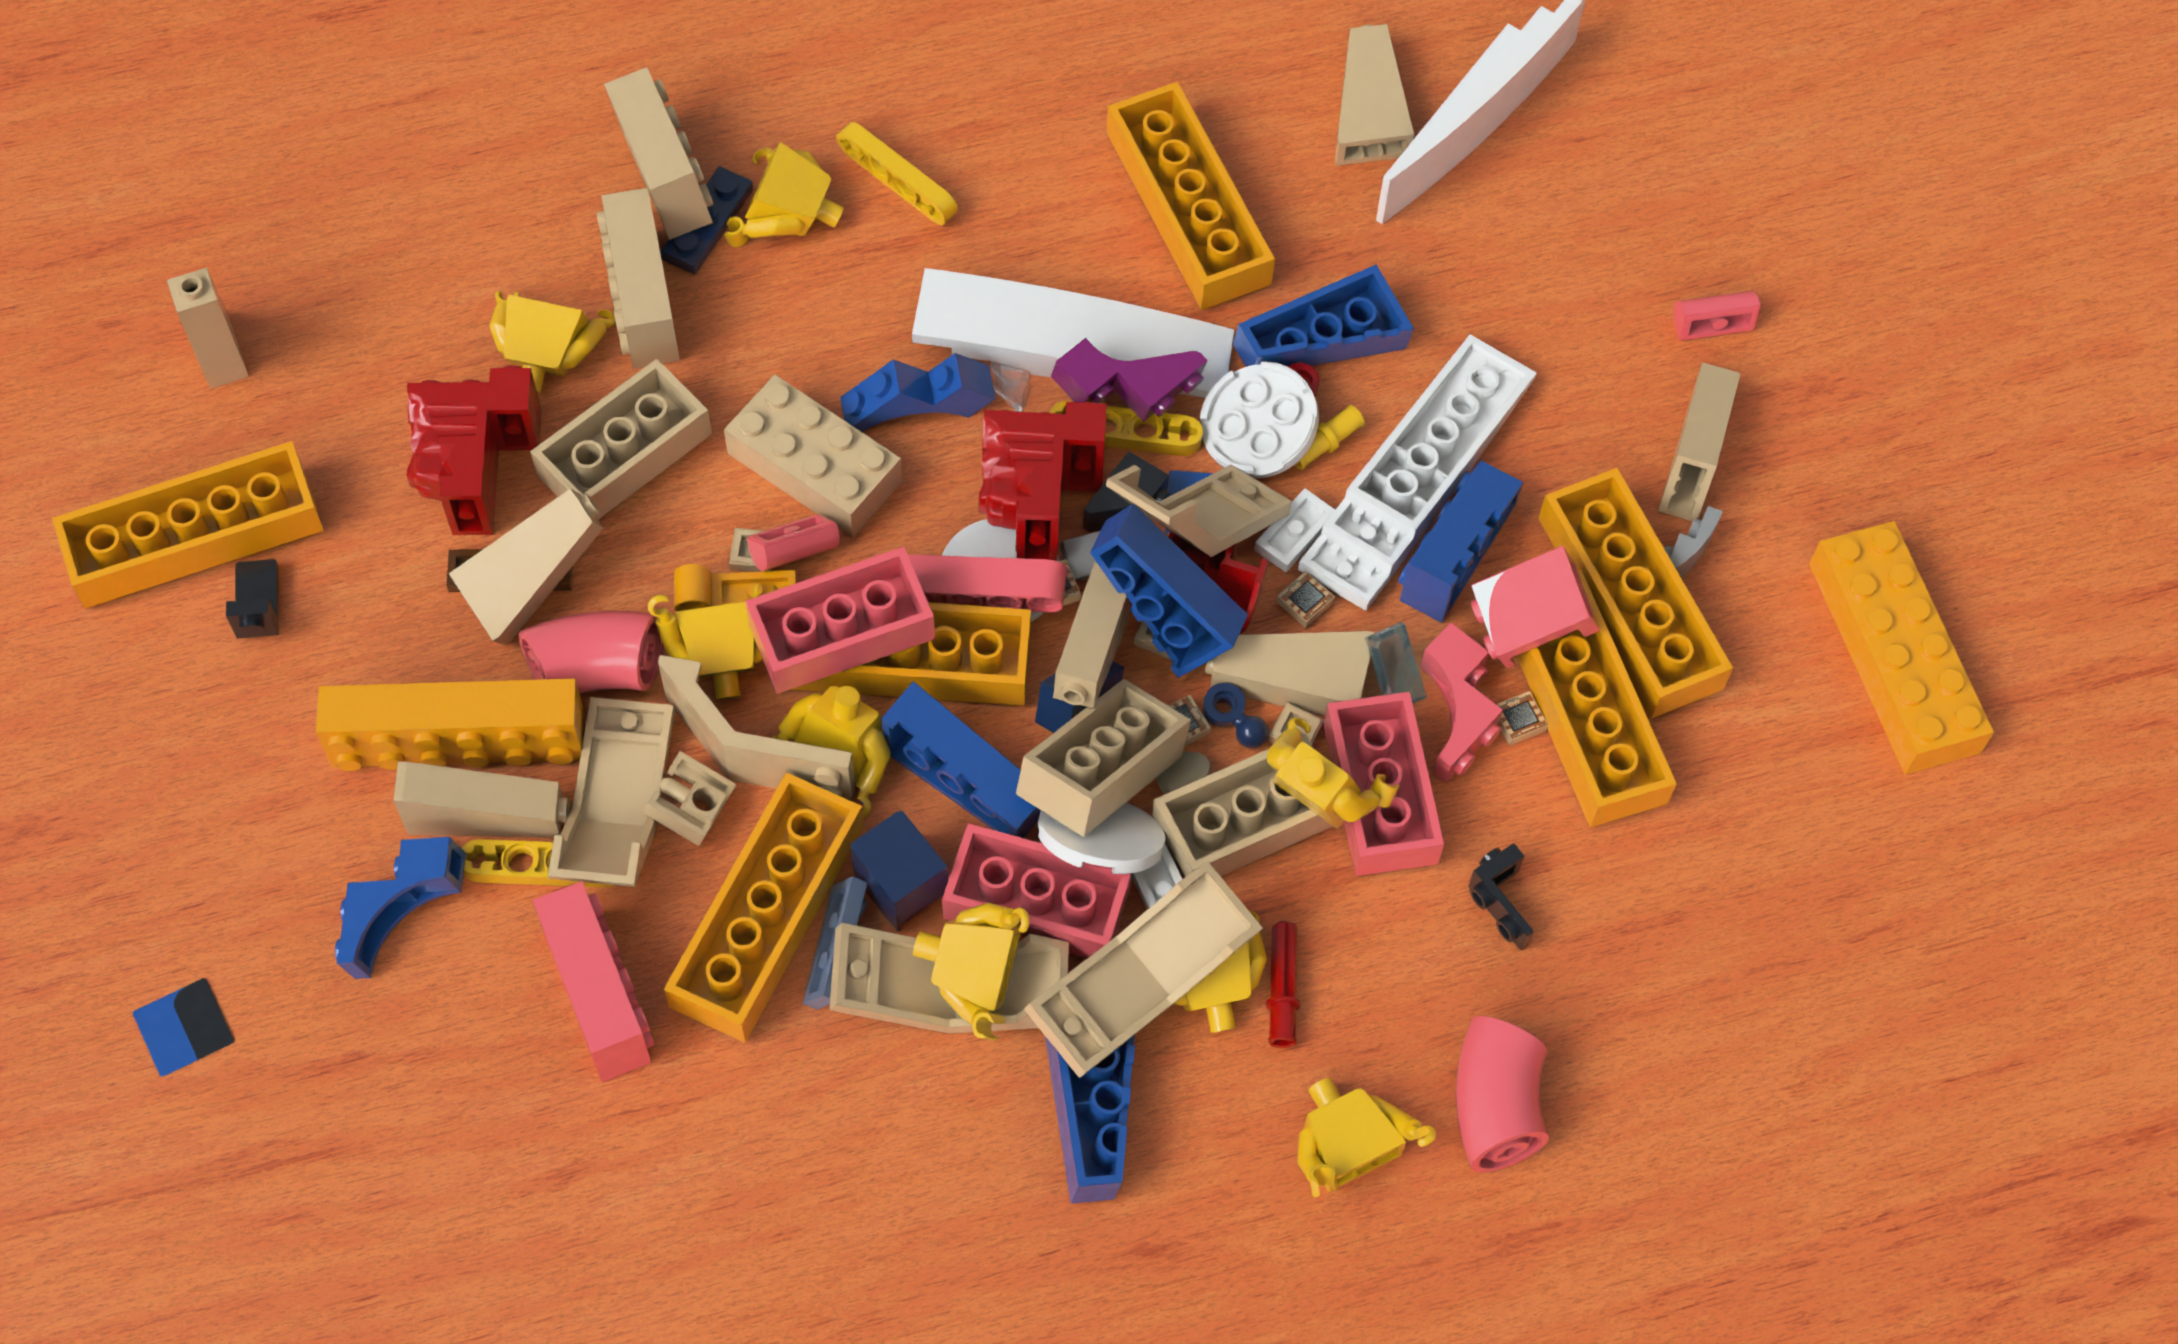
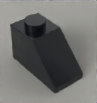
[1083,451,1170,533]

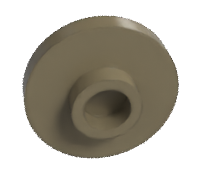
[1156,752,1212,794]

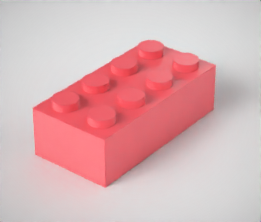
[745,547,935,694]
[1323,692,1444,876]
[942,823,1132,959]
[532,881,655,1082]

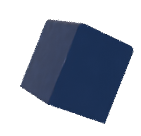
[851,811,948,932]

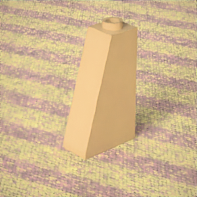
[1335,24,1414,166]
[167,268,249,389]
[1658,362,1741,521]
[449,488,603,645]
[1053,561,1131,709]
[1205,631,1376,716]
[393,762,570,838]

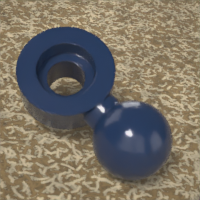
[1203,683,1269,749]

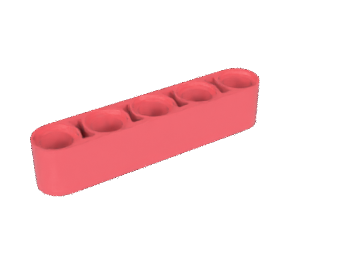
[873,554,1068,613]

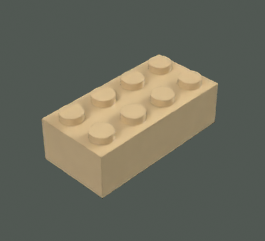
[604,67,714,240]
[596,188,680,369]
[530,359,712,520]
[724,374,903,538]
[1016,679,1191,837]
[1152,733,1333,878]

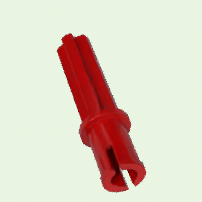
[1266,921,1300,1048]

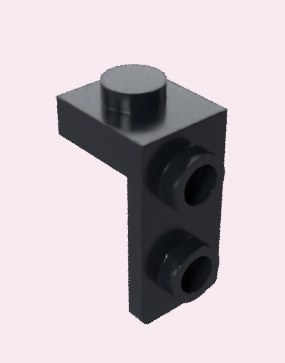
[226,559,279,639]
[1469,843,1533,950]

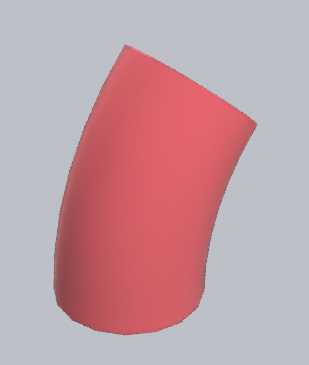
[518,610,664,694]
[1455,1016,1549,1173]

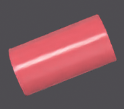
[1674,291,1761,340]
[747,514,839,571]

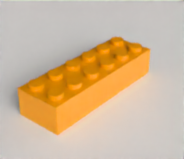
[1107,81,1275,310]
[52,441,324,609]
[1538,468,1733,719]
[1809,521,1994,775]
[1516,569,1677,828]
[791,602,1031,706]
[316,678,586,771]
[664,772,864,1043]

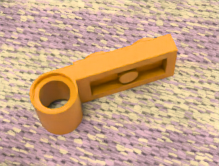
[674,564,797,612]

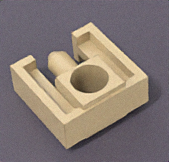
[642,751,736,846]

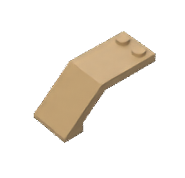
[1106,465,1292,557]
[658,655,856,801]
[548,697,675,887]
[1024,861,1263,1078]
[829,923,1069,1034]

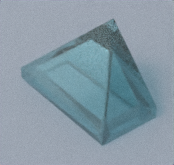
[1365,622,1427,703]

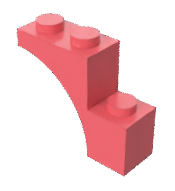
[1420,622,1503,783]

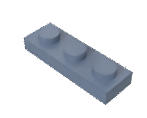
[803,876,867,1010]

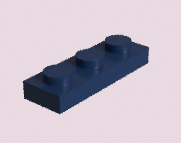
[660,166,753,275]

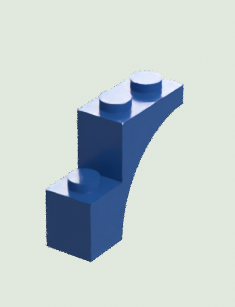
[840,353,996,432]
[335,837,466,979]

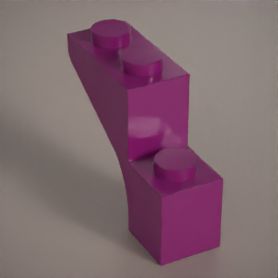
[1051,338,1208,422]

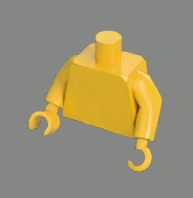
[724,142,844,247]
[489,291,616,394]
[648,584,778,700]
[770,686,891,819]
[1267,717,1400,829]
[913,903,1030,1041]
[1174,910,1267,1033]
[1297,1078,1437,1197]

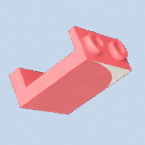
[1471,546,1600,668]

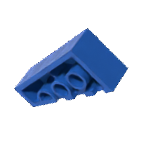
[1233,264,1414,367]
[1398,460,1523,623]
[1090,504,1248,678]
[882,681,1041,838]
[1045,1035,1135,1204]

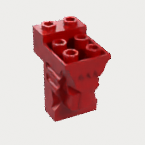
[406,365,541,535]
[978,402,1107,561]

